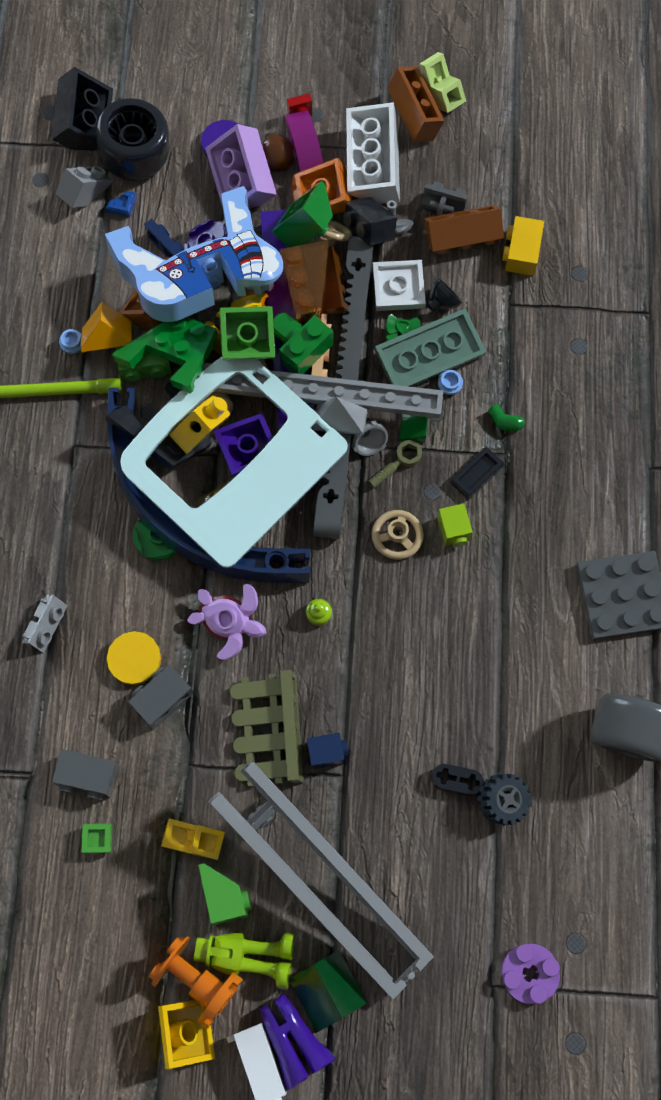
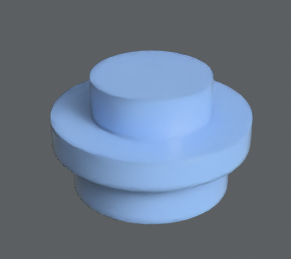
[59,329,82,354]
[438,370,463,395]

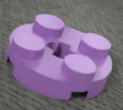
[501,944,560,1004]

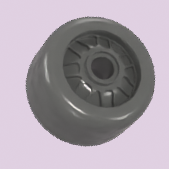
[590,693,661,764]

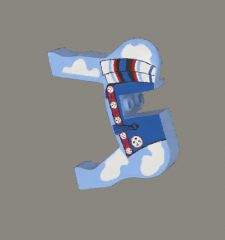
[105,186,283,322]

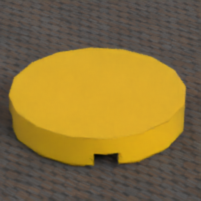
[107,631,162,686]

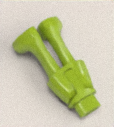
[194,933,294,990]

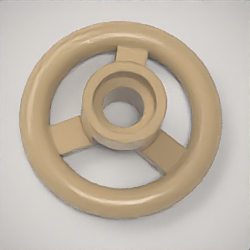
[315,220,352,247]
[371,510,424,560]

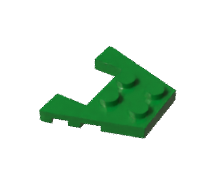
[112,317,219,394]

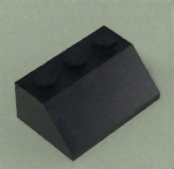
[52,67,113,150]

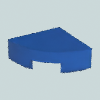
[106,192,136,217]

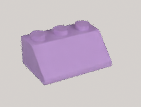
[205,124,277,209]

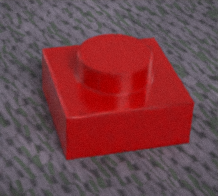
[287,93,312,116]

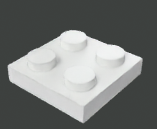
[373,260,426,311]

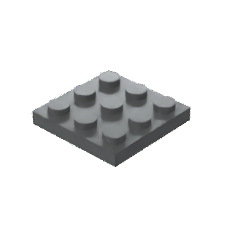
[576,551,661,641]

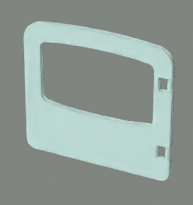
[120,357,348,568]

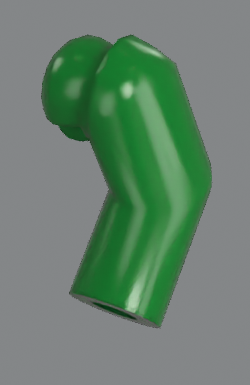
[488,404,525,432]

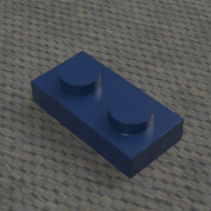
[144,219,184,257]

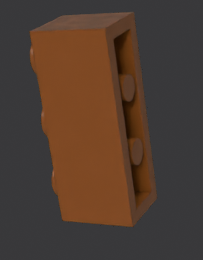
[387,66,444,142]
[424,205,504,254]

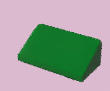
[400,414,428,443]

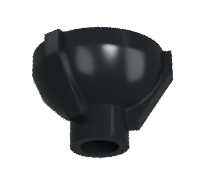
[427,277,463,312]

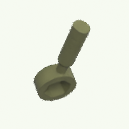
[368,440,422,489]

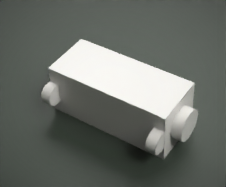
[226,1023,287,1100]

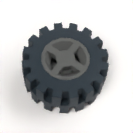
[477,774,532,825]

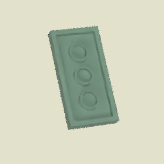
[374,308,487,387]

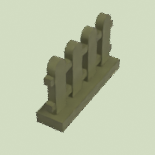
[230,670,304,787]

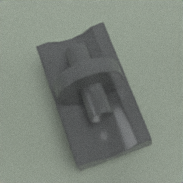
[421,181,468,216]

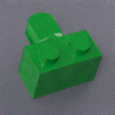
[273,313,333,374]

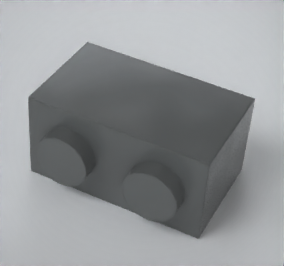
[128,665,194,730]
[52,749,119,801]

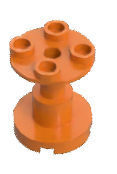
[148,936,243,1029]

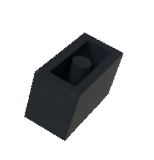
[343,197,397,246]

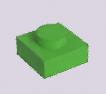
[81,824,113,854]

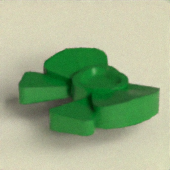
[385,315,421,341]

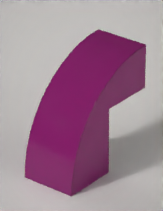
[284,110,323,172]

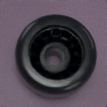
[95,98,169,181]

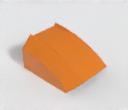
[291,158,354,214]

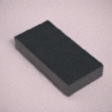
[450,447,505,500]

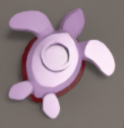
[187,584,267,660]

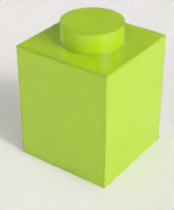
[437,503,473,547]

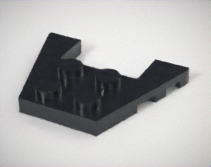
[105,382,212,470]

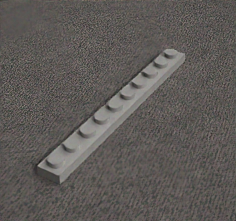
[202,363,443,418]

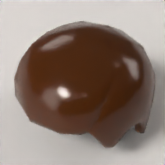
[262,134,295,171]

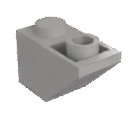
[55,166,113,208]

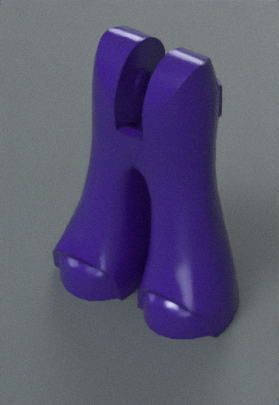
[258,994,336,1091]

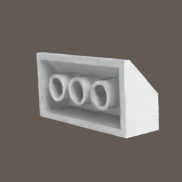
[346,102,400,204]

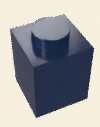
[307,733,349,769]

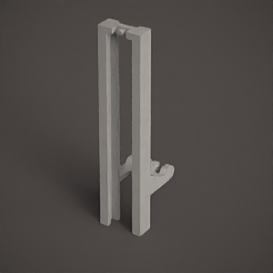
[208,761,434,999]

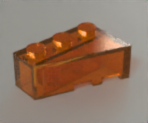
[280,239,329,326]

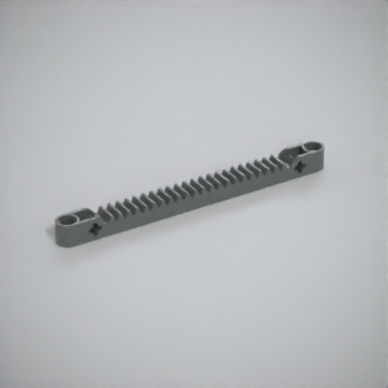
[313,236,374,539]

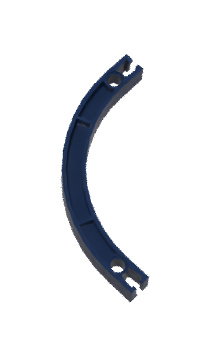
[107,387,310,583]

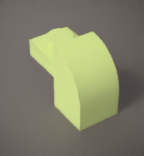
[420,52,466,113]

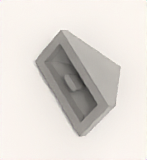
[313,396,368,435]

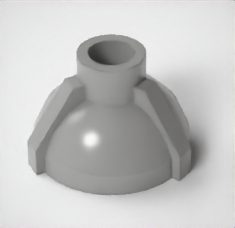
[351,421,388,456]

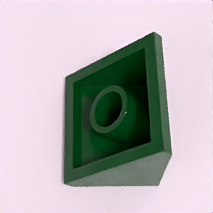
[289,950,367,1032]

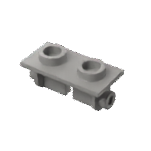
[22,595,68,653]

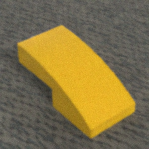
[161,818,225,860]

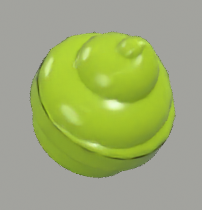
[306,599,332,626]

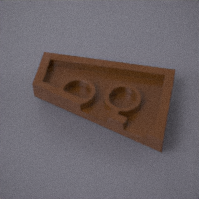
[304,246,348,320]

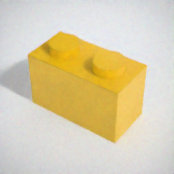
[502,216,544,276]

